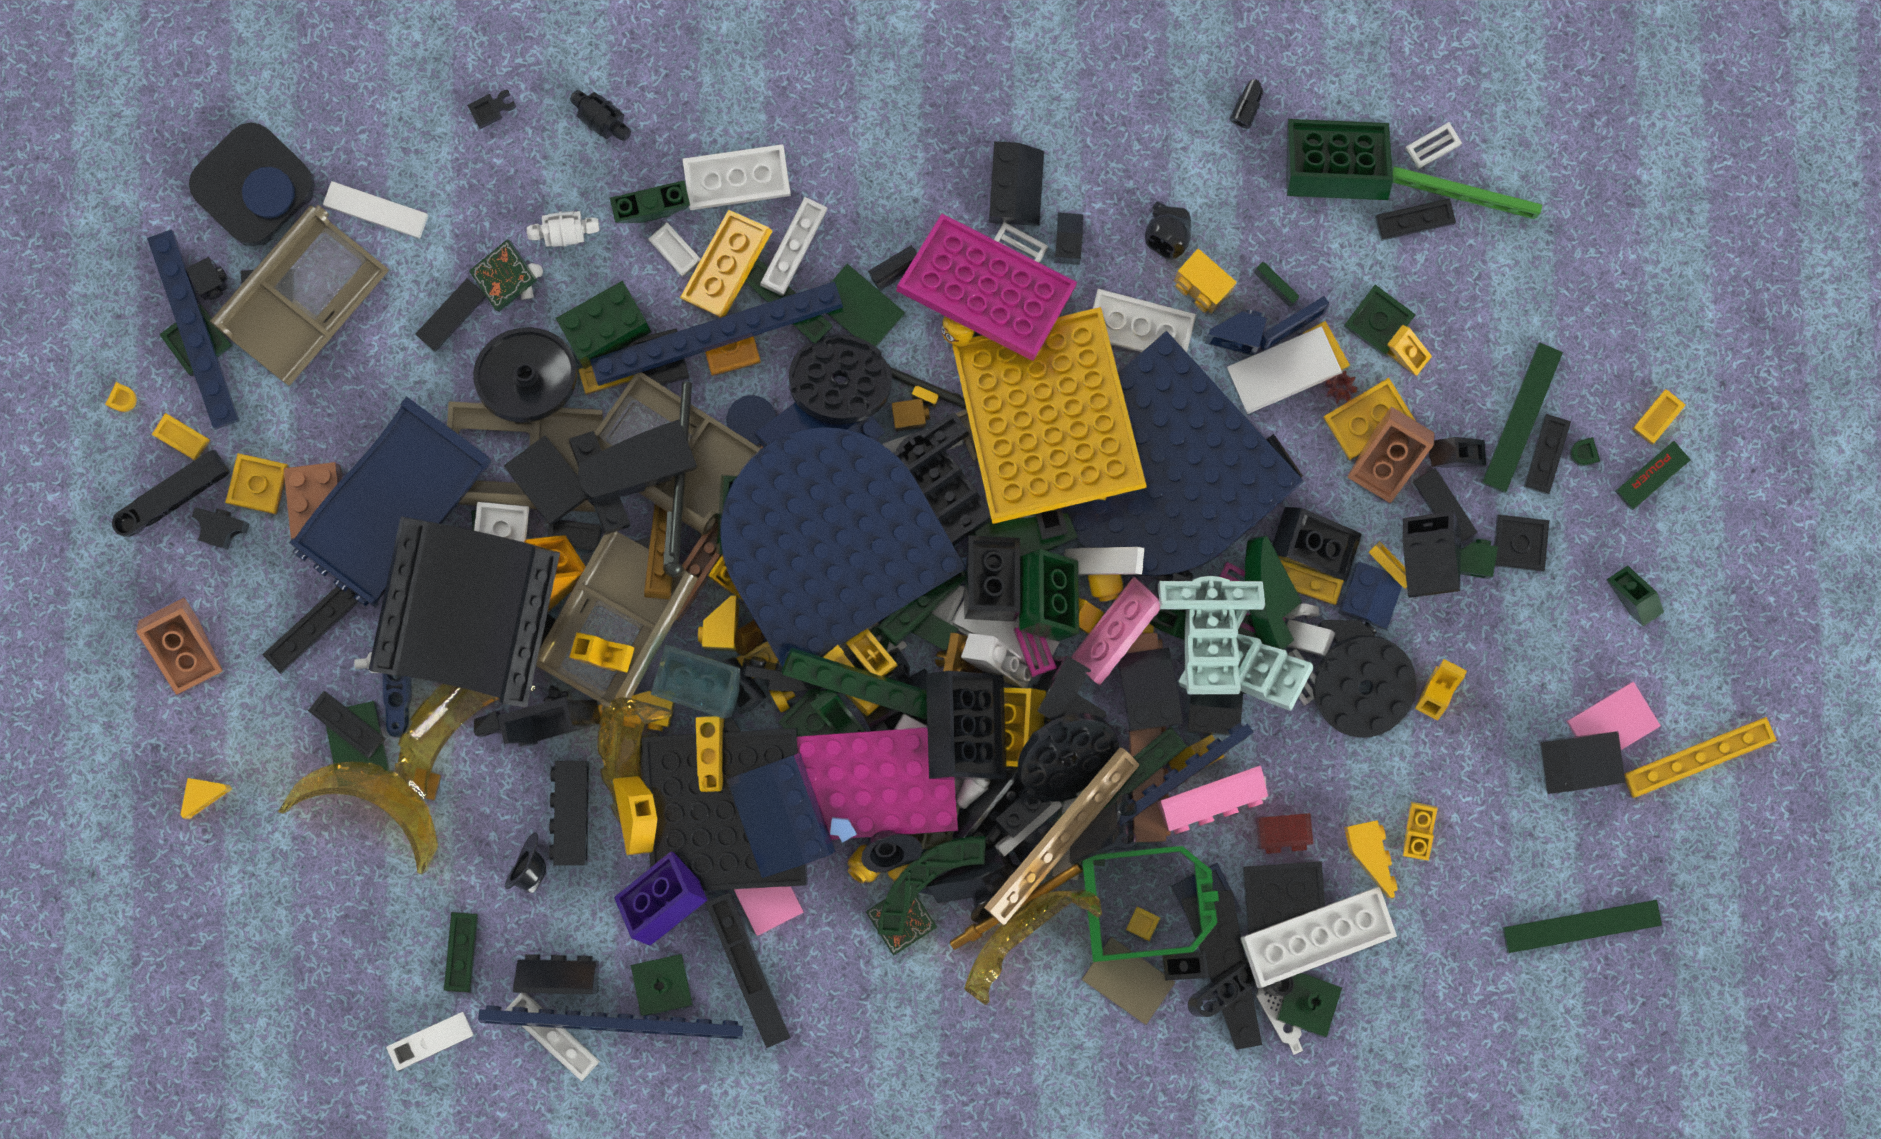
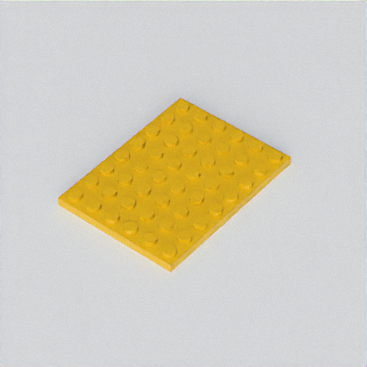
[952,307,1147,524]

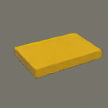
[1323,378,1416,461]

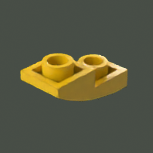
[1403,802,1438,861]

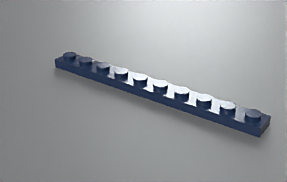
[590,281,843,386]
[478,1005,743,1040]

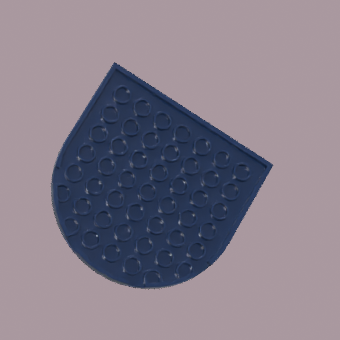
[1061,331,1303,577]
[720,427,966,668]

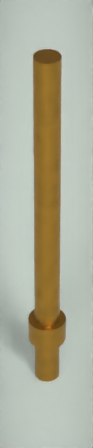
[950,863,1083,950]

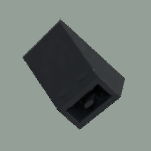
[1402,511,1461,598]

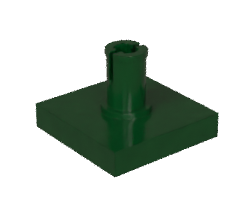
[630,954,693,1016]
[1276,973,1342,1038]

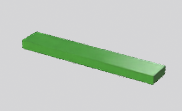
[1392,166,1543,219]

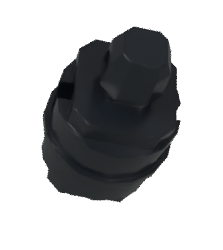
[570,90,631,141]

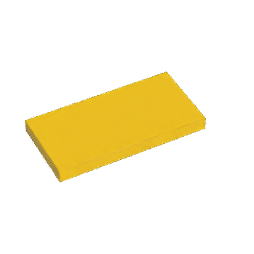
[680,209,772,318]

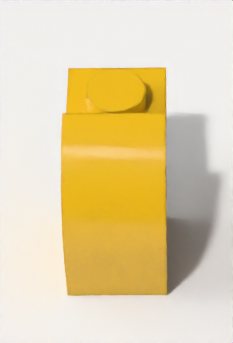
[569,632,634,673]
[1415,659,1467,721]

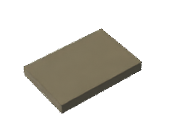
[1081,937,1175,1025]

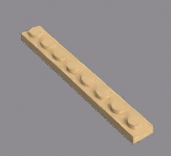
[984,747,1139,925]

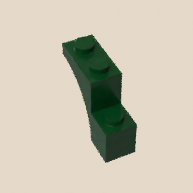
[811,689,866,734]

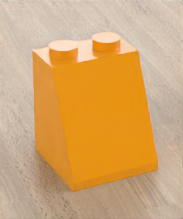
[524,535,586,613]

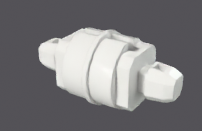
[527,211,599,247]

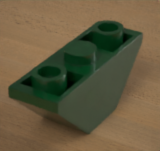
[610,180,690,223]

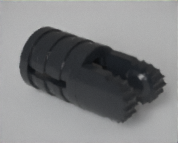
[1229,78,1263,129]

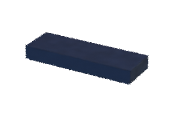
[1260,296,1329,350]

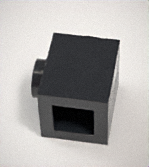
[186,257,228,300]

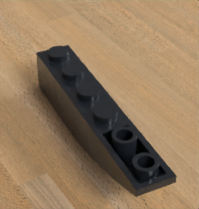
[705,892,791,1048]

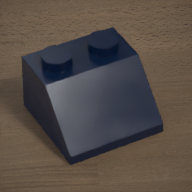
[1205,310,1267,356]
[1338,562,1402,630]

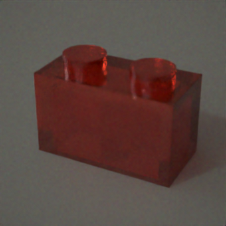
[1256,813,1314,854]

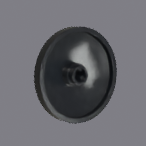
[473,327,577,422]

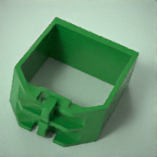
[1082,846,1219,962]

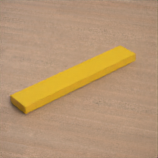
[1624,717,1777,798]

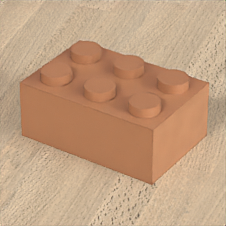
[284,462,342,539]

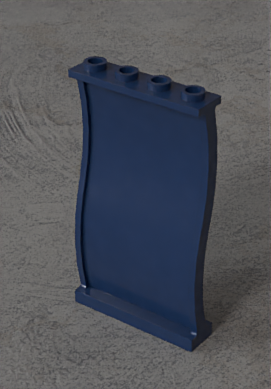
[289,396,491,608]

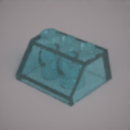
[651,644,740,719]

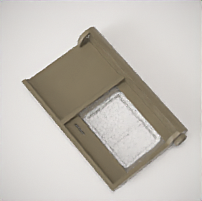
[209,205,389,386]
[595,372,761,535]
[536,531,698,717]

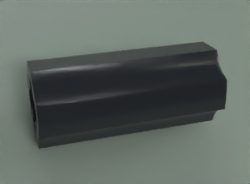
[868,245,917,291]

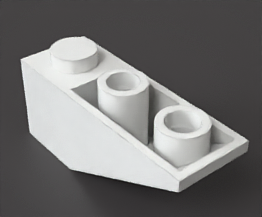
[961,633,1031,688]
[386,1012,474,1071]

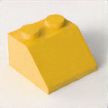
[698,595,739,652]

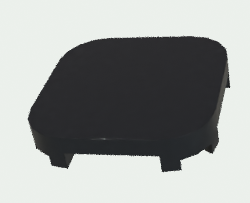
[189,122,315,246]

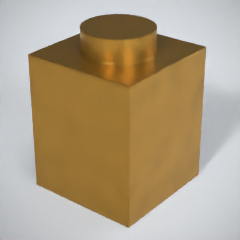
[892,399,930,432]

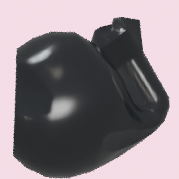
[1145,202,1191,260]

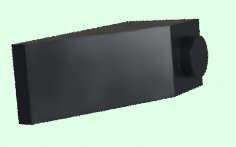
[927,846,1011,903]

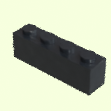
[549,761,589,866]

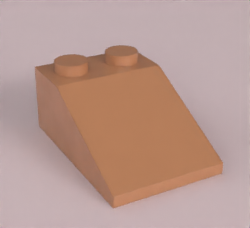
[1347,407,1434,503]
[136,597,223,695]

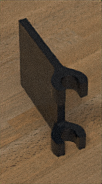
[1069,794,1137,865]

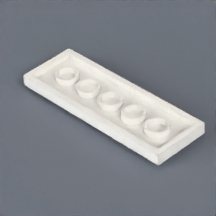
[1241,887,1397,988]

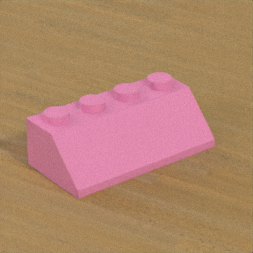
[1157,765,1268,835]

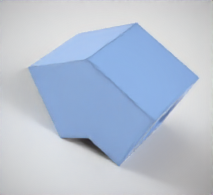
[830,817,857,843]

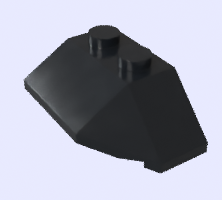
[953,767,1027,851]

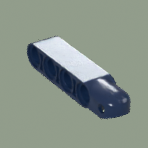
[382,673,412,738]

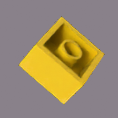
[1174,248,1237,314]

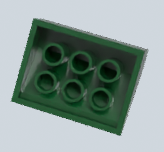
[1286,119,1393,200]

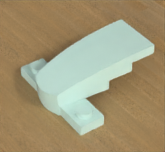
[1158,576,1265,694]
[1178,609,1313,711]

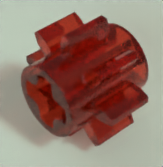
[1325,370,1357,403]

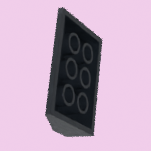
[926,671,1007,780]

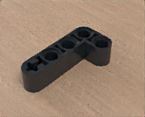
[1188,957,1294,1017]

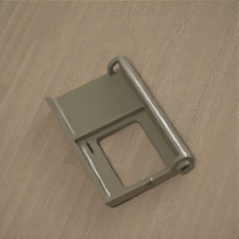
[447,401,603,512]

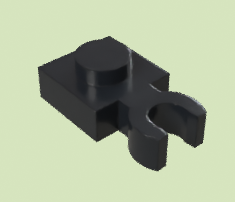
[467,90,516,129]

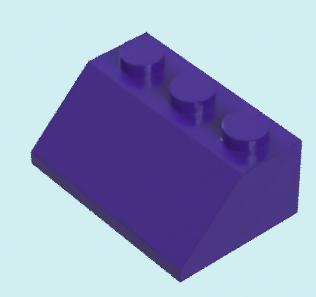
[614,852,707,946]

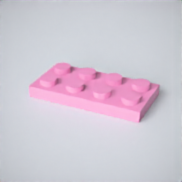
[1071,577,1160,685]

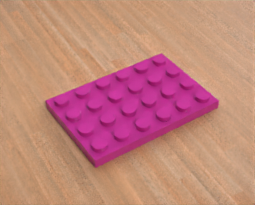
[896,214,1077,361]
[797,727,958,840]

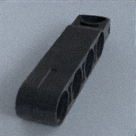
[112,450,230,537]

